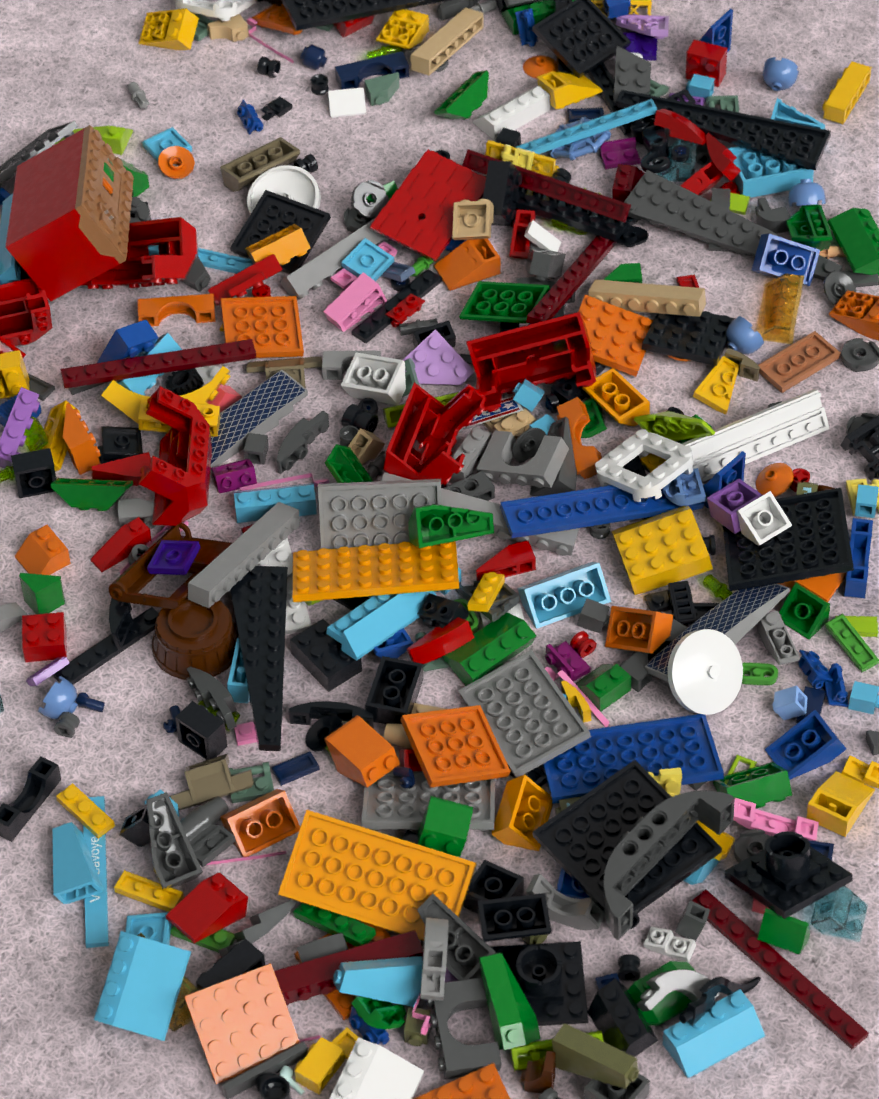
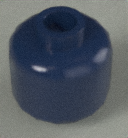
[300,44,328,70]

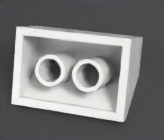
[341,352,406,405]

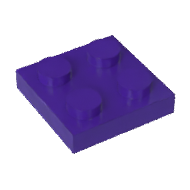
[623,32,657,61]
[147,540,201,575]

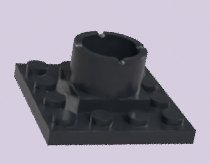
[725,832,852,919]
[491,942,588,1026]

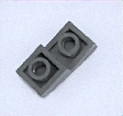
[297,933,348,963]

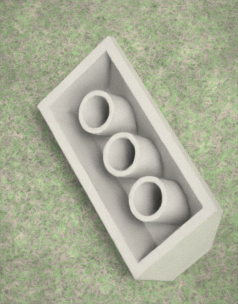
[472,86,550,141]

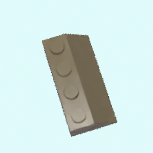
[220,137,300,192]

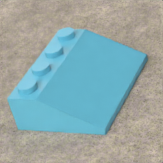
[728,146,814,198]
[94,931,191,1041]

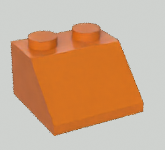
[15,525,71,575]

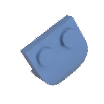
[662,468,707,506]

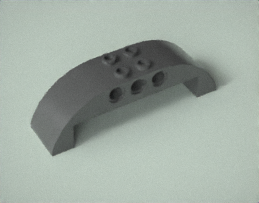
[604,790,735,940]

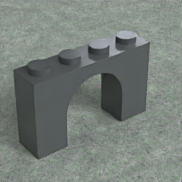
[426,978,502,1079]

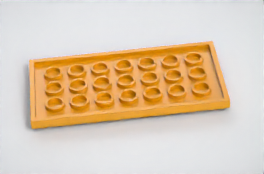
[293,541,459,602]
[278,810,476,942]

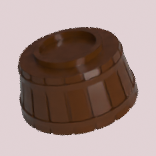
[152,597,238,680]

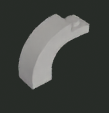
[526,874,605,930]
[636,970,720,1012]

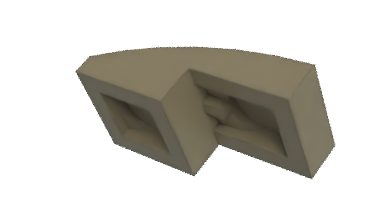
[725,348,760,382]

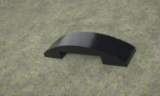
[288,701,374,729]

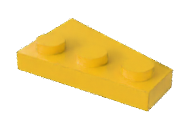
[693,356,740,415]

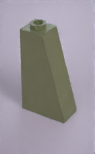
[552,1023,639,1089]

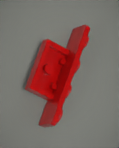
[208,254,282,305]

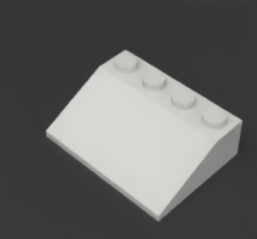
[330,1038,424,1099]

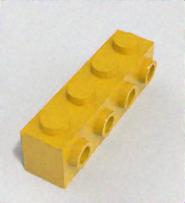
[822,61,872,124]
[138,399,220,437]

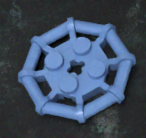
[549,117,611,160]

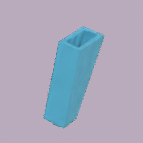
[52,822,103,904]
[333,956,423,1007]

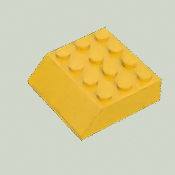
[611,505,713,595]

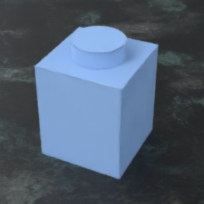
[772,685,808,720]

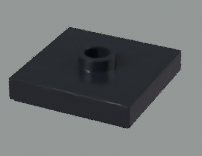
[101,426,143,459]

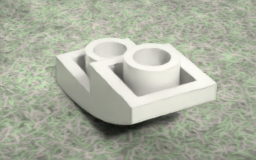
[644,927,696,963]

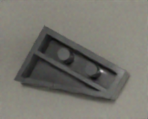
[526,246,566,280]

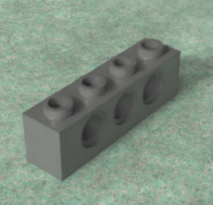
[443,471,495,501]

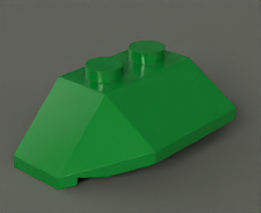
[434,70,489,120]
[786,205,833,251]
[325,444,374,483]
[51,478,133,511]
[628,961,696,1025]

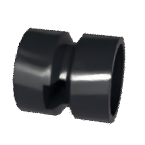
[341,404,379,433]
[260,1075,291,1099]

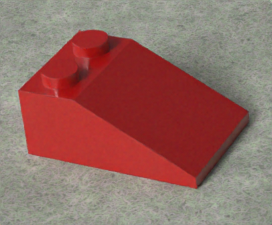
[166,872,248,943]

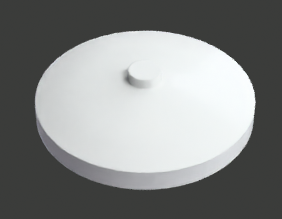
[247,165,321,214]
[668,629,743,715]

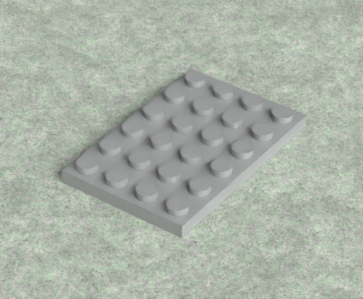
[318,479,442,549]
[458,650,591,778]
[361,771,495,831]

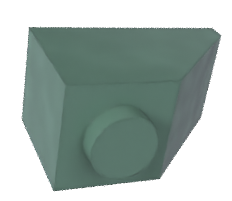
[364,72,400,106]

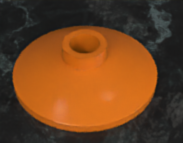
[523,55,557,79]
[158,146,195,179]
[756,463,794,497]

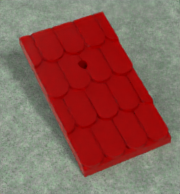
[370,149,486,262]

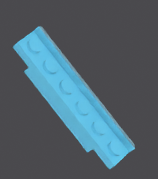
[0,193,22,285]
[326,591,437,661]

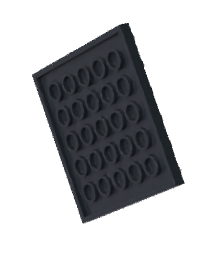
[723,488,854,591]
[533,760,722,916]

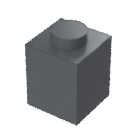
[244,433,269,465]
[577,598,610,633]
[675,900,710,942]

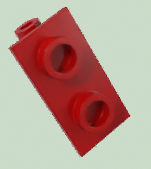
[386,294,425,328]

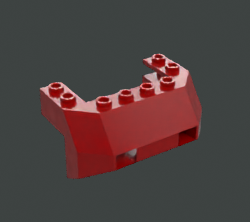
[80,217,198,289]
[0,278,52,346]
[466,312,596,412]
[384,382,486,485]
[139,386,212,526]

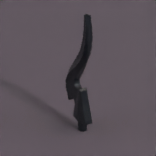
[679,976,761,1026]

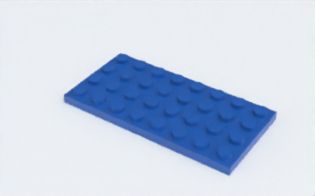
[542,714,724,804]

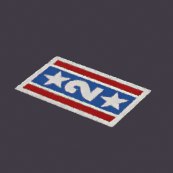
[467,395,523,428]

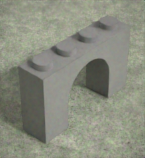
[476,430,569,488]

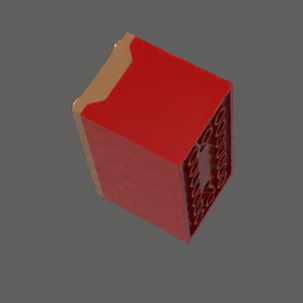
[6,125,134,301]

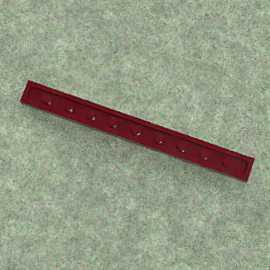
[462,149,631,222]
[526,235,616,324]
[61,339,256,389]
[692,889,869,1050]

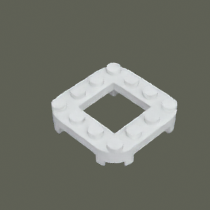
[175,0,258,21]
[595,429,694,502]

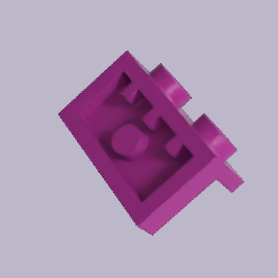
[600,137,641,170]
[211,459,257,494]
[545,641,591,682]

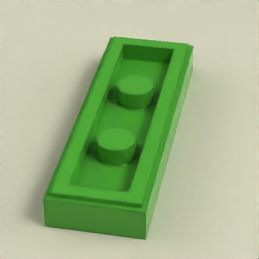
[825,613,879,672]

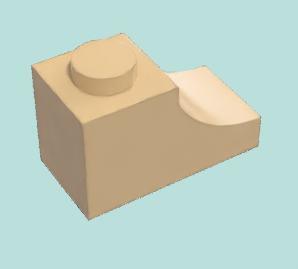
[207,14,249,42]
[348,428,385,465]

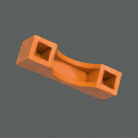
[138,294,216,326]
[557,397,602,479]

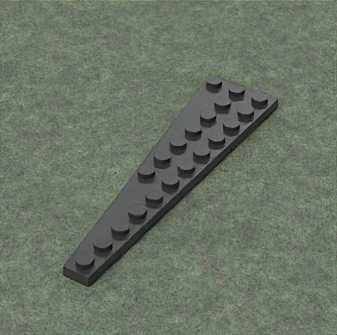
[0,121,78,186]
[624,170,843,280]

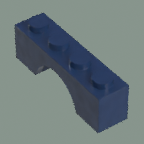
[335,51,409,90]

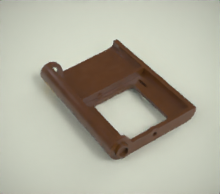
[108,523,232,609]

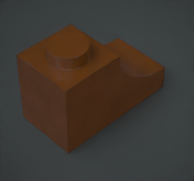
[521,1051,556,1094]

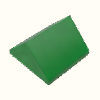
[19,573,65,614]
[779,583,830,640]
[757,908,810,955]

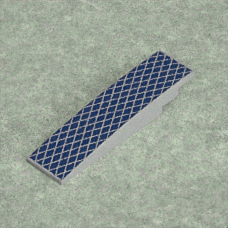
[210,370,308,471]
[645,583,790,682]

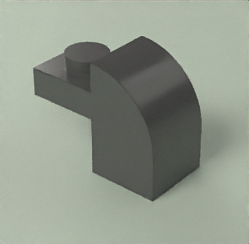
[755,197,790,234]

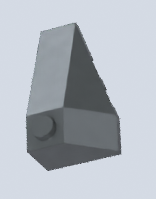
[530,417,577,496]
[146,792,203,889]
[417,894,496,981]

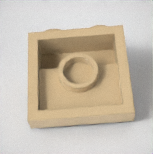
[452,199,494,240]
[482,408,537,440]

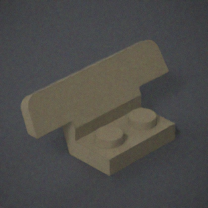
[246,357,322,388]
[170,754,254,810]

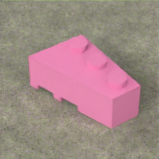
[323,272,388,332]

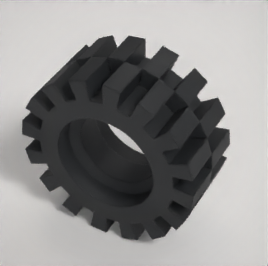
[165,368,203,396]

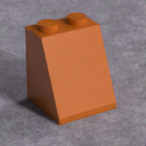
[324,715,400,788]

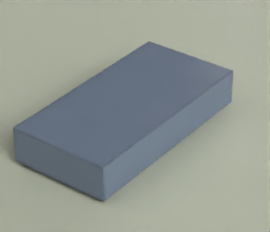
[381,262,416,282]

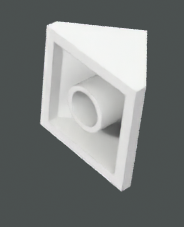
[327,87,366,118]
[737,491,792,546]

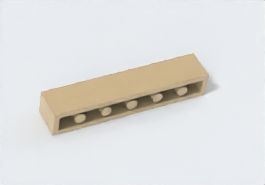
[410,7,484,76]
[588,279,706,317]

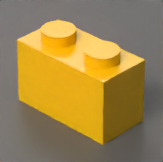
[294,1037,345,1095]

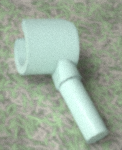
[279,1065,305,1095]

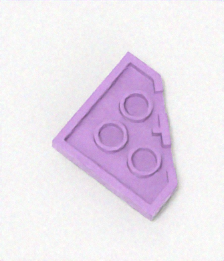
[616,14,669,39]
[403,329,475,385]

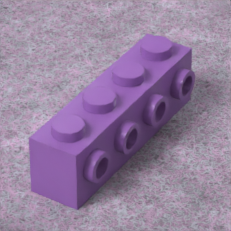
[0,387,40,470]

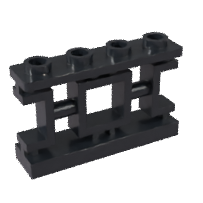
[841,415,879,480]

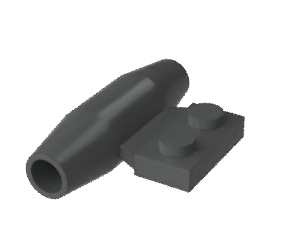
[180,797,236,867]

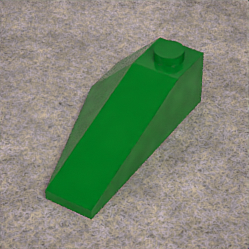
[408,504,494,548]
[478,953,541,1050]

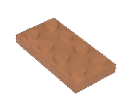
[758,331,841,393]

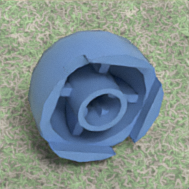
[763,57,799,91]
[788,179,826,207]
[726,316,764,355]
[38,676,78,719]

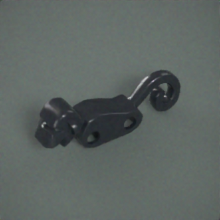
[630,116,671,173]

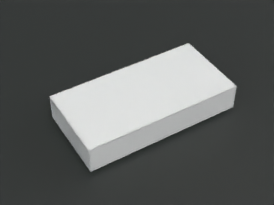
[524,220,561,252]

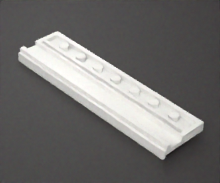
[682,389,830,482]

